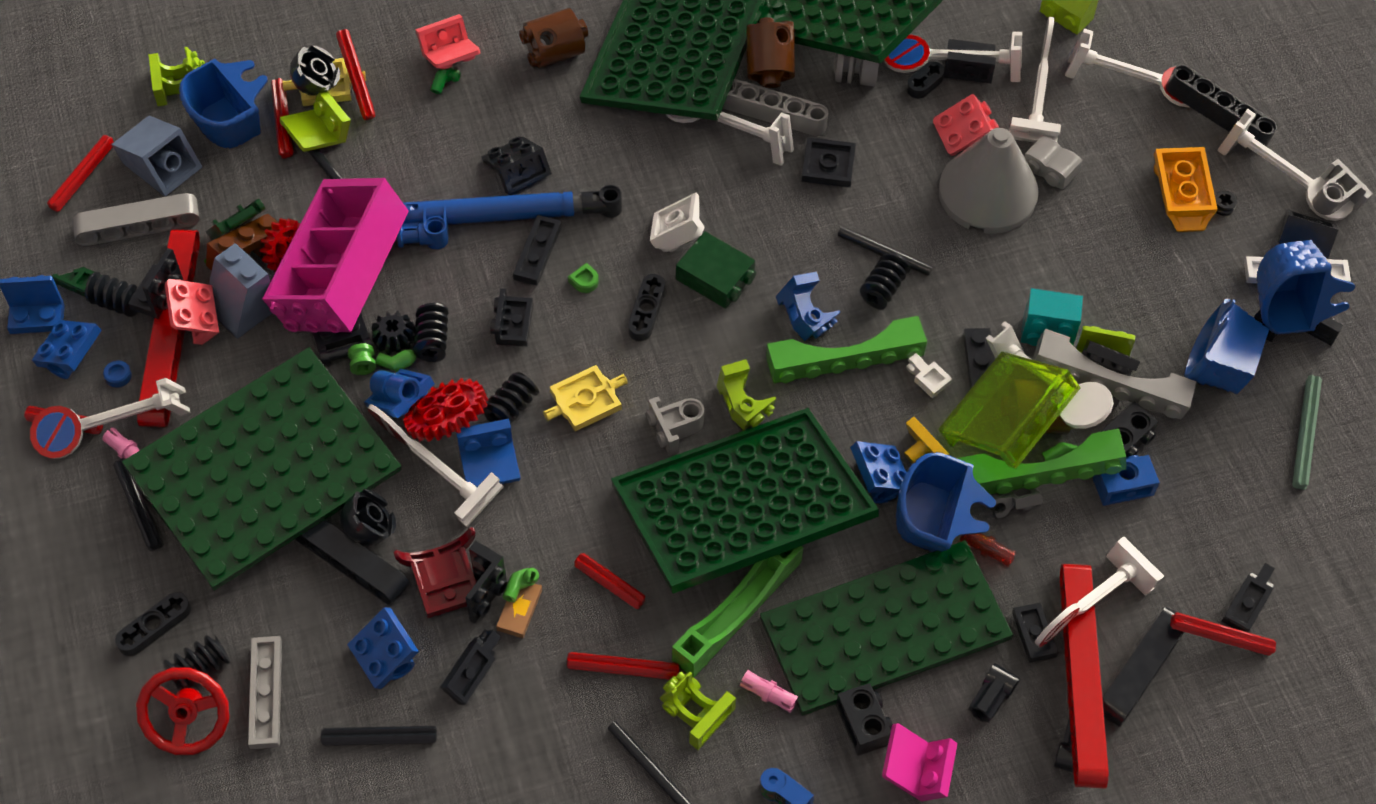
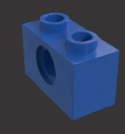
[1093,455,1160,506]

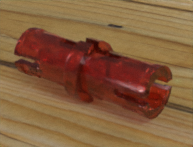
[960,533,1017,567]

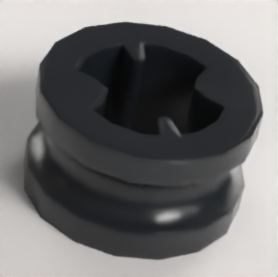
[1215,191,1237,216]

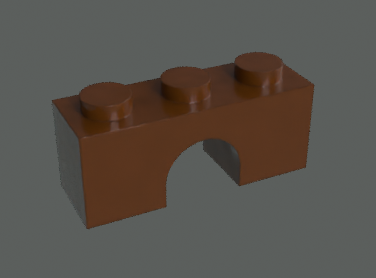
[206,213,279,271]

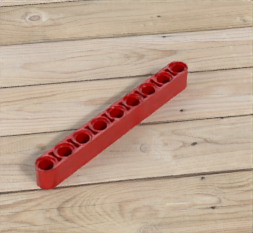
[137,230,200,427]
[1059,564,1109,789]

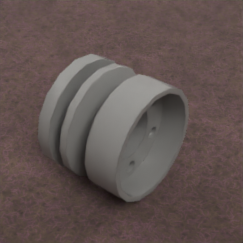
[833,53,879,87]

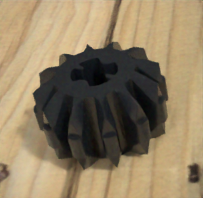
[371,311,415,355]

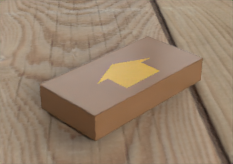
[496,584,542,638]

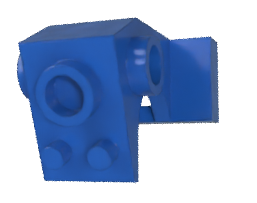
[776,271,840,341]

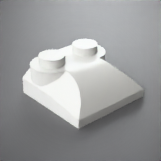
[650,193,704,252]

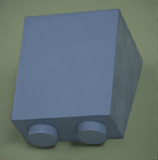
[111,116,202,196]
[209,243,272,339]

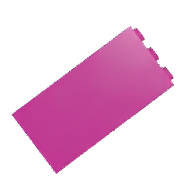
[262,178,409,333]

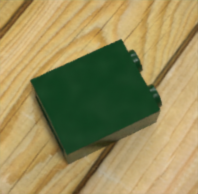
[675,231,756,309]

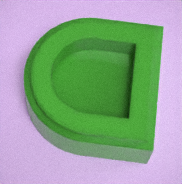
[568,263,599,293]

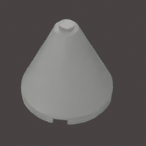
[938,128,1039,234]

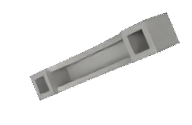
[1033,329,1196,420]

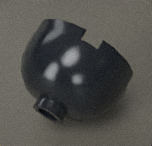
[290,45,340,96]
[340,489,396,546]

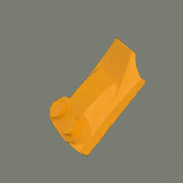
[1154,147,1217,232]

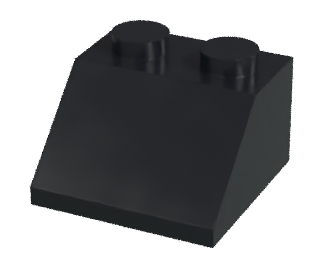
[1278,209,1339,259]

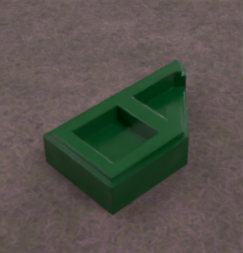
[52,267,102,297]

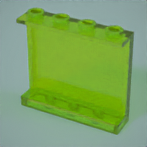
[938,351,1080,469]

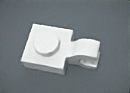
[906,353,952,399]

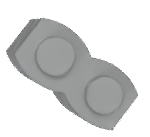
[1024,136,1083,189]

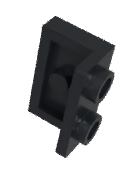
[490,288,534,347]

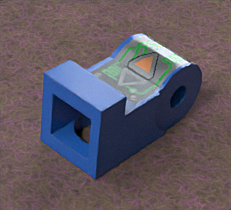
[760,768,814,804]

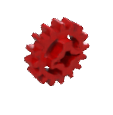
[260,218,301,272]

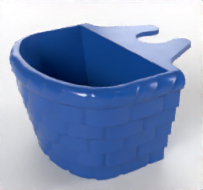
[179,59,268,149]
[1256,240,1355,334]
[1184,299,1269,394]
[896,452,996,552]

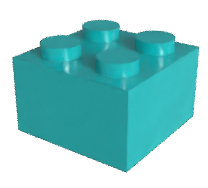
[1020,288,1083,346]

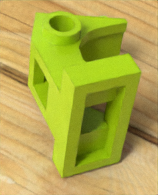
[148,47,205,106]
[716,359,776,430]
[659,672,736,750]

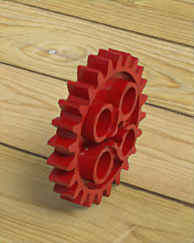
[403,378,488,442]

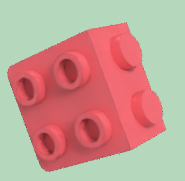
[415,14,480,69]
[933,94,999,156]
[164,279,219,345]

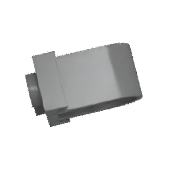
[1312,159,1373,215]
[646,396,704,456]

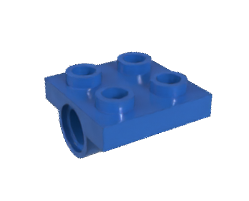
[32,320,102,379]
[364,369,435,418]
[850,441,906,503]
[347,607,419,689]

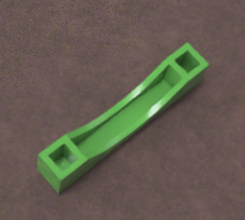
[766,316,927,384]
[957,429,1126,494]
[672,546,803,678]

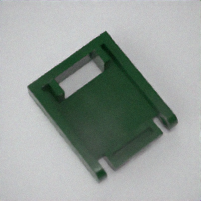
[206,199,265,241]

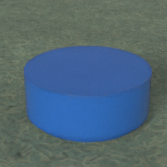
[103,360,132,388]

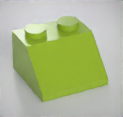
[1039,0,1098,35]

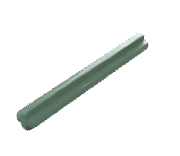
[1292,375,1322,490]

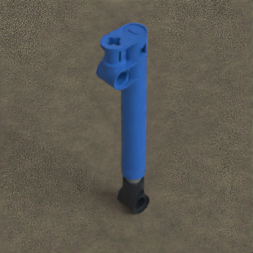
[397,185,622,250]

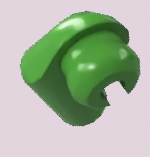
[376,349,416,372]
[1042,442,1078,461]
[502,568,539,602]

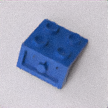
[0,275,65,334]
[456,419,521,487]

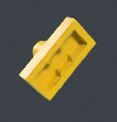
[904,417,949,464]

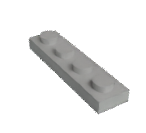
[248,636,282,749]

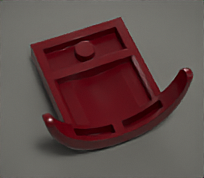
[393,527,476,618]

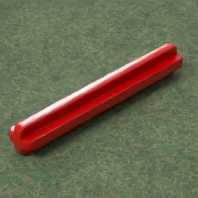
[336,29,375,120]
[271,78,293,159]
[47,135,114,212]
[1170,612,1276,656]
[567,652,680,680]

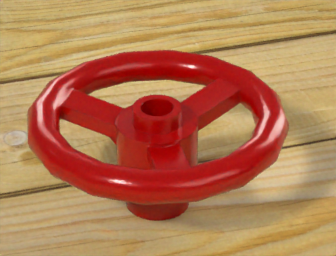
[136,667,229,755]

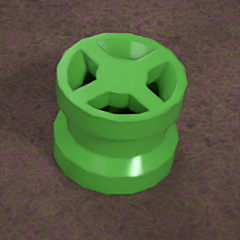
[348,343,376,375]

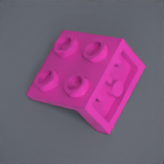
[882,723,958,802]

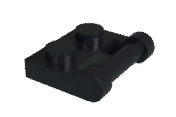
[312,313,373,366]

